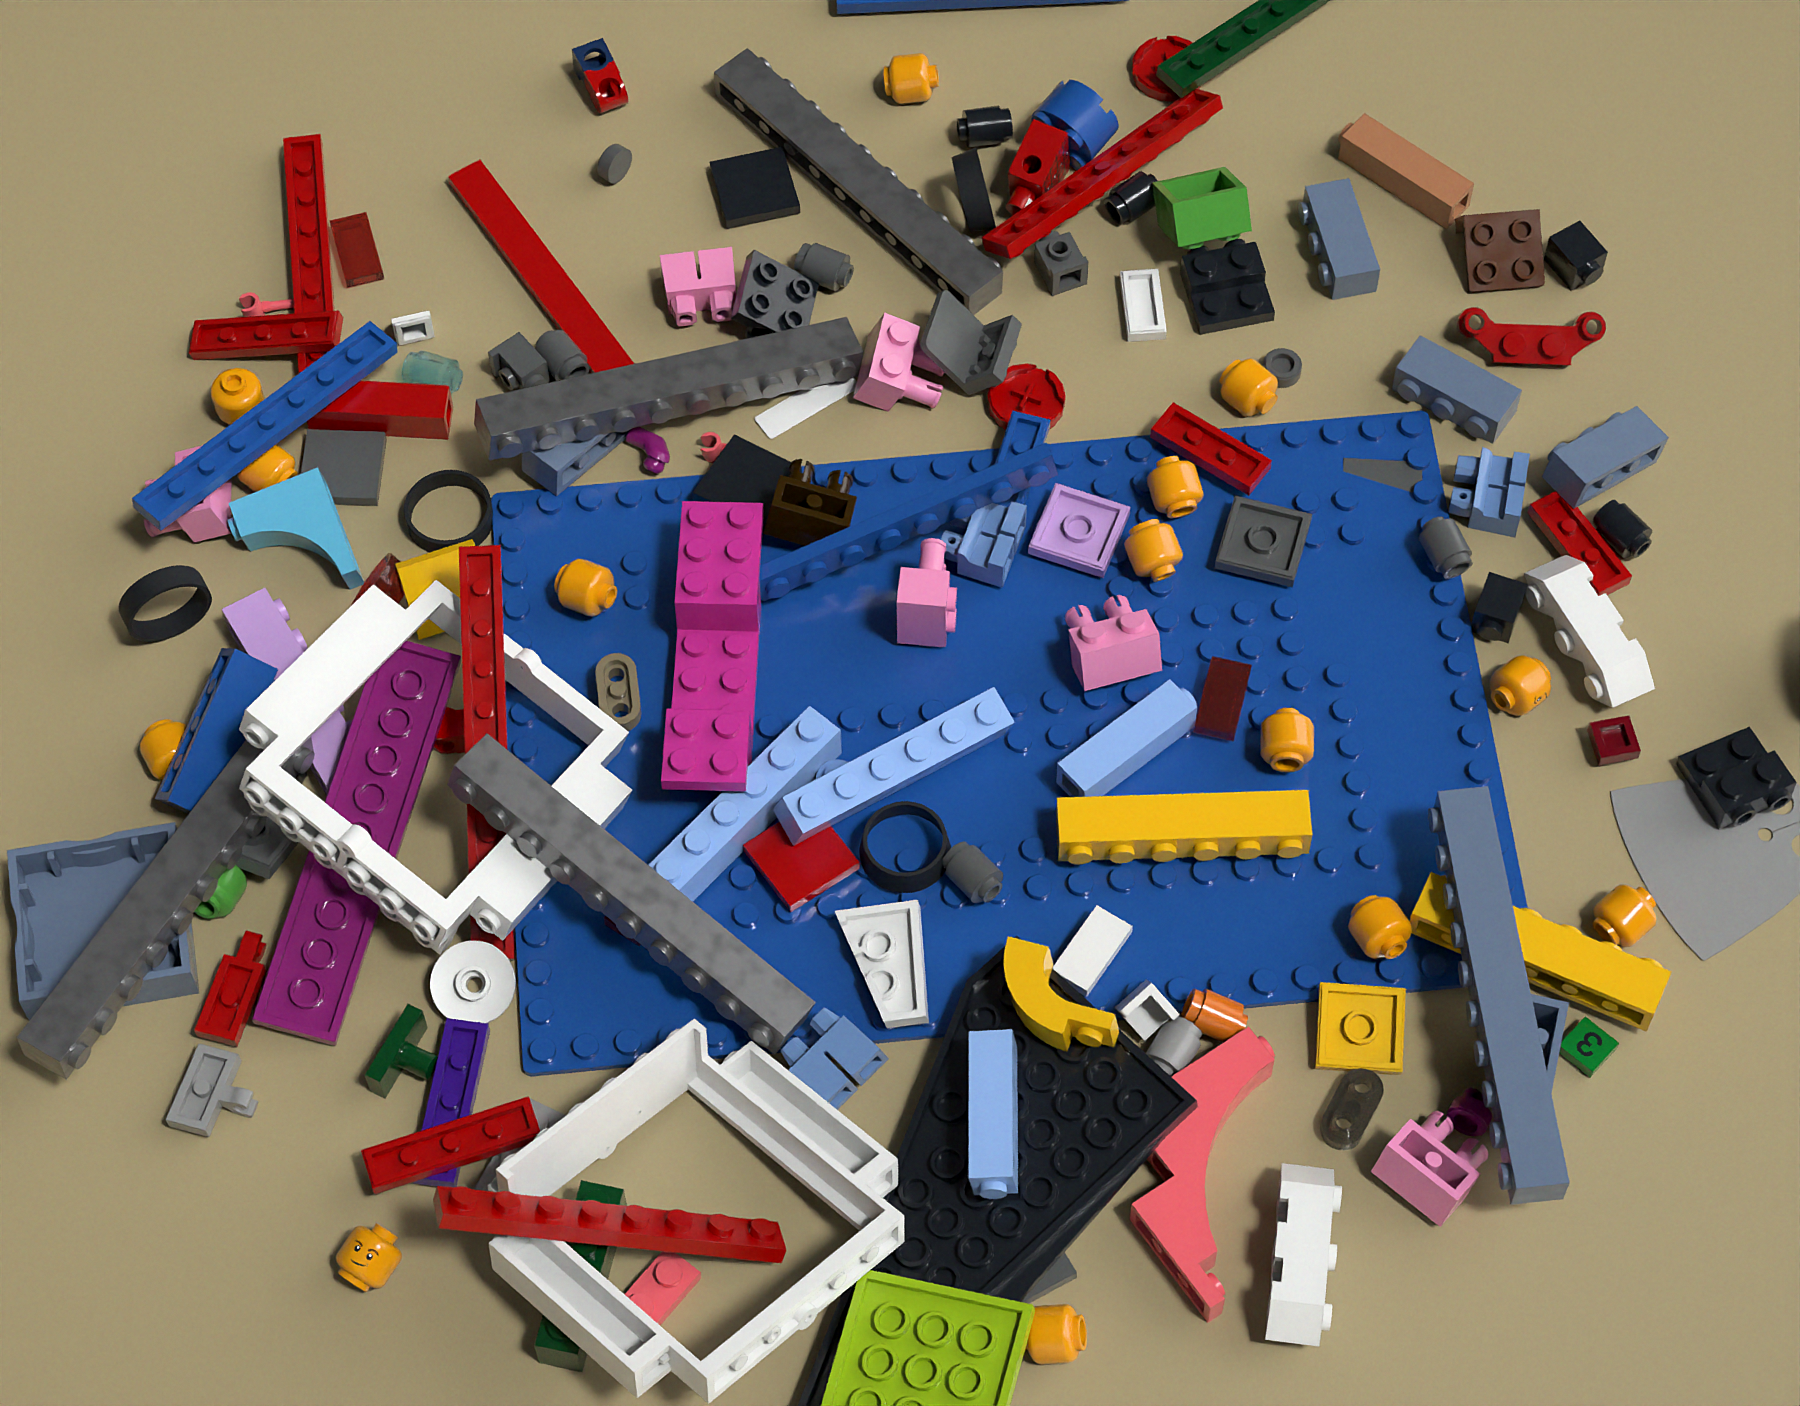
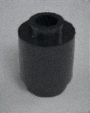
[956,105,1013,148]
[1104,171,1158,225]
[1592,500,1652,558]

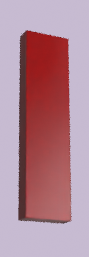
[189,310,343,360]
[361,1096,540,1194]

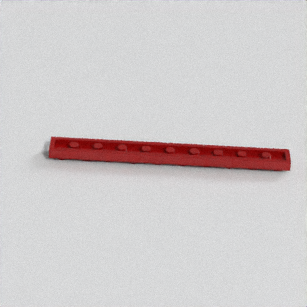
[459,545,515,961]

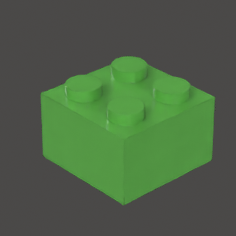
[1152,167,1252,249]

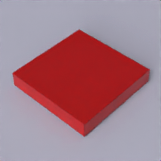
[743,822,860,913]

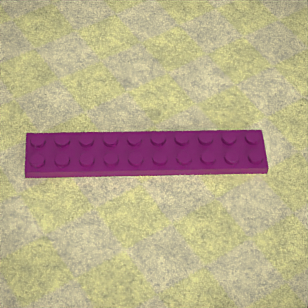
[252,641,461,1046]

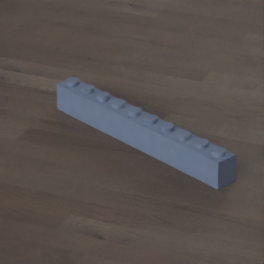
[1428,786,1570,1205]

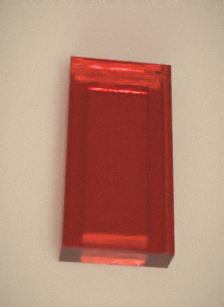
[329,212,384,288]
[1194,656,1252,741]

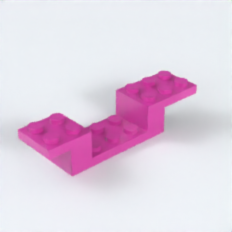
[661,501,764,791]

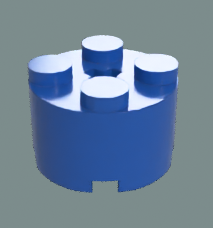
[1031,79,1119,170]

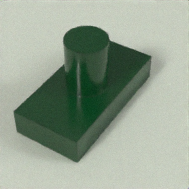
[365,1004,438,1099]

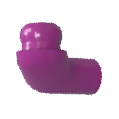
[626,426,670,474]

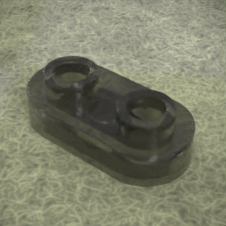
[1320,1068,1384,1151]

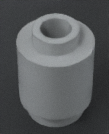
[1146,1016,1202,1076]

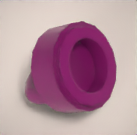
[1446,1087,1492,1137]

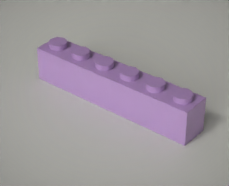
[222,588,353,796]

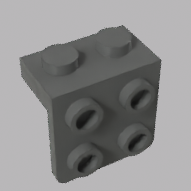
[920,290,1022,395]

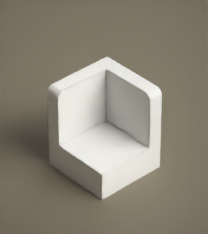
[1115,979,1180,1041]

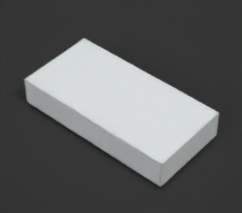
[1120,269,1167,342]
[1053,905,1133,997]

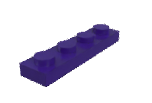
[413,1018,490,1187]

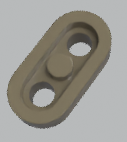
[595,653,642,731]

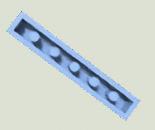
[773,687,1015,846]
[649,706,842,902]

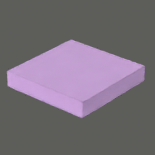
[1028,483,1131,578]

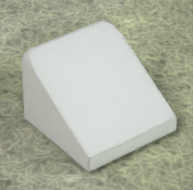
[391,311,435,346]

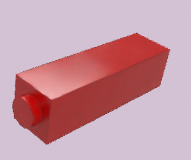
[306,380,453,440]

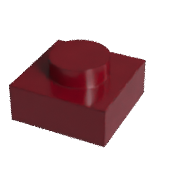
[1587,715,1641,766]

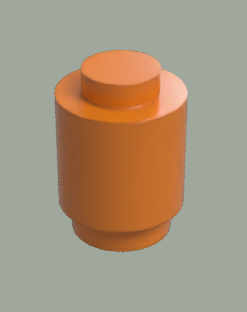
[1181,988,1248,1043]

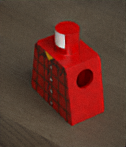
[1006,119,1070,215]

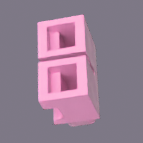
[660,247,736,327]

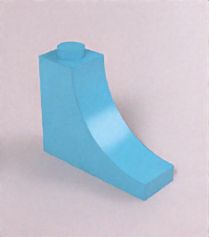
[227,467,365,590]

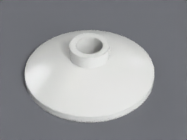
[430,941,516,1023]

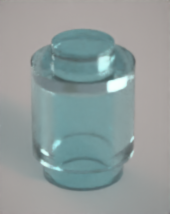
[402,350,463,394]

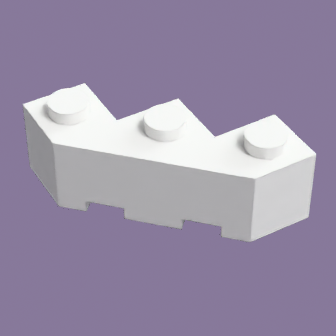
[1524,555,1655,708]
[1265,1163,1342,1346]

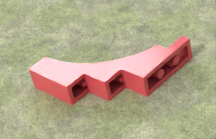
[1129,1027,1275,1323]

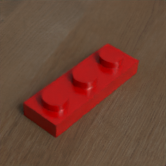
[1150,402,1272,496]
[1527,491,1632,596]

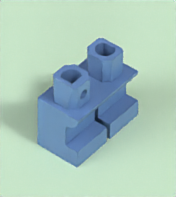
[1448,447,1530,537]
[941,501,1027,588]
[781,1008,889,1110]

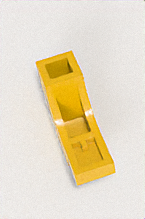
[1004,936,1119,1052]

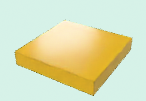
[395,539,475,640]
[1315,982,1406,1075]

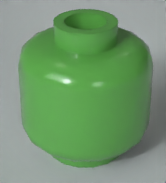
[194,865,247,919]

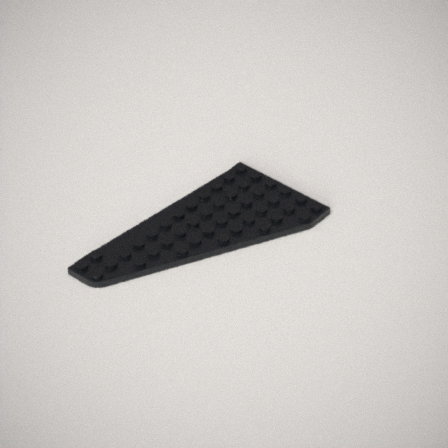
[797,935,1198,1406]

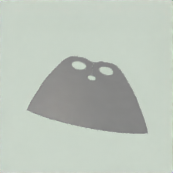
[1610,779,1800,961]

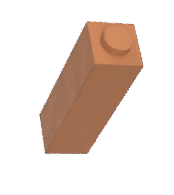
[1338,113,1474,229]

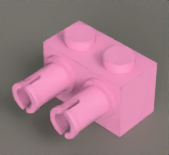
[853,313,945,412]
[144,445,232,542]
[897,538,957,647]
[1065,595,1162,691]
[1371,1111,1489,1227]

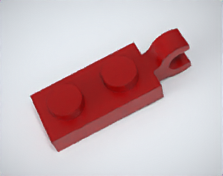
[194,930,267,1047]

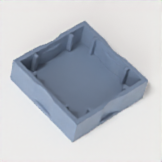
[7,822,199,1021]

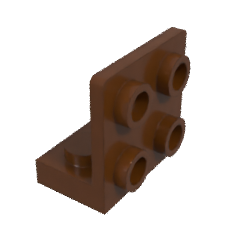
[1455,209,1545,292]

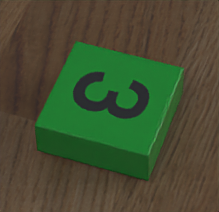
[1559,1016,1619,1078]

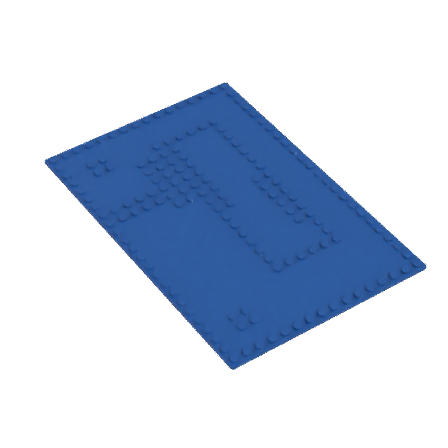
[491,411,1528,1077]

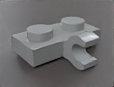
[166,1044,259,1137]

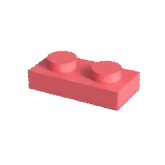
[625,1251,701,1325]

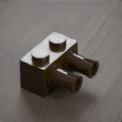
[763,459,857,546]

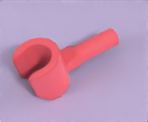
[239,292,294,317]
[700,432,727,463]

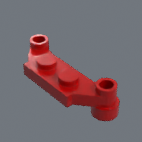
[1457,307,1606,365]

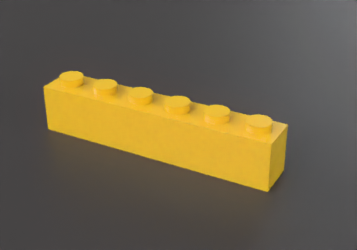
[1056,790,1313,865]
[1410,872,1672,1032]

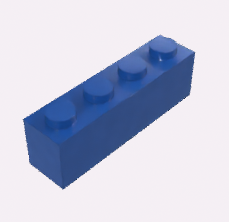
[155,648,278,814]

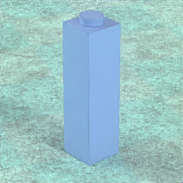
[1056,679,1197,797]
[969,1029,1018,1199]

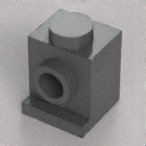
[1034,231,1089,296]
[488,332,550,390]

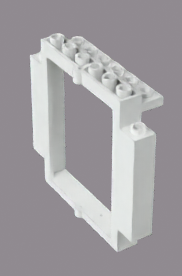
[239,580,632,955]
[488,1019,905,1404]

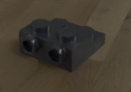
[1180,239,1275,335]
[1676,727,1797,829]

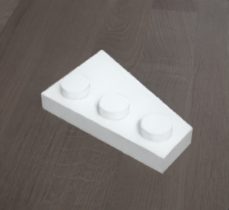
[835,900,929,1028]

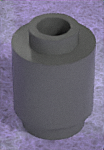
[794,243,854,291]
[535,330,590,381]
[1418,517,1473,579]
[942,841,1003,903]

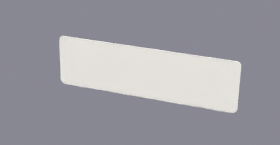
[755,378,857,439]

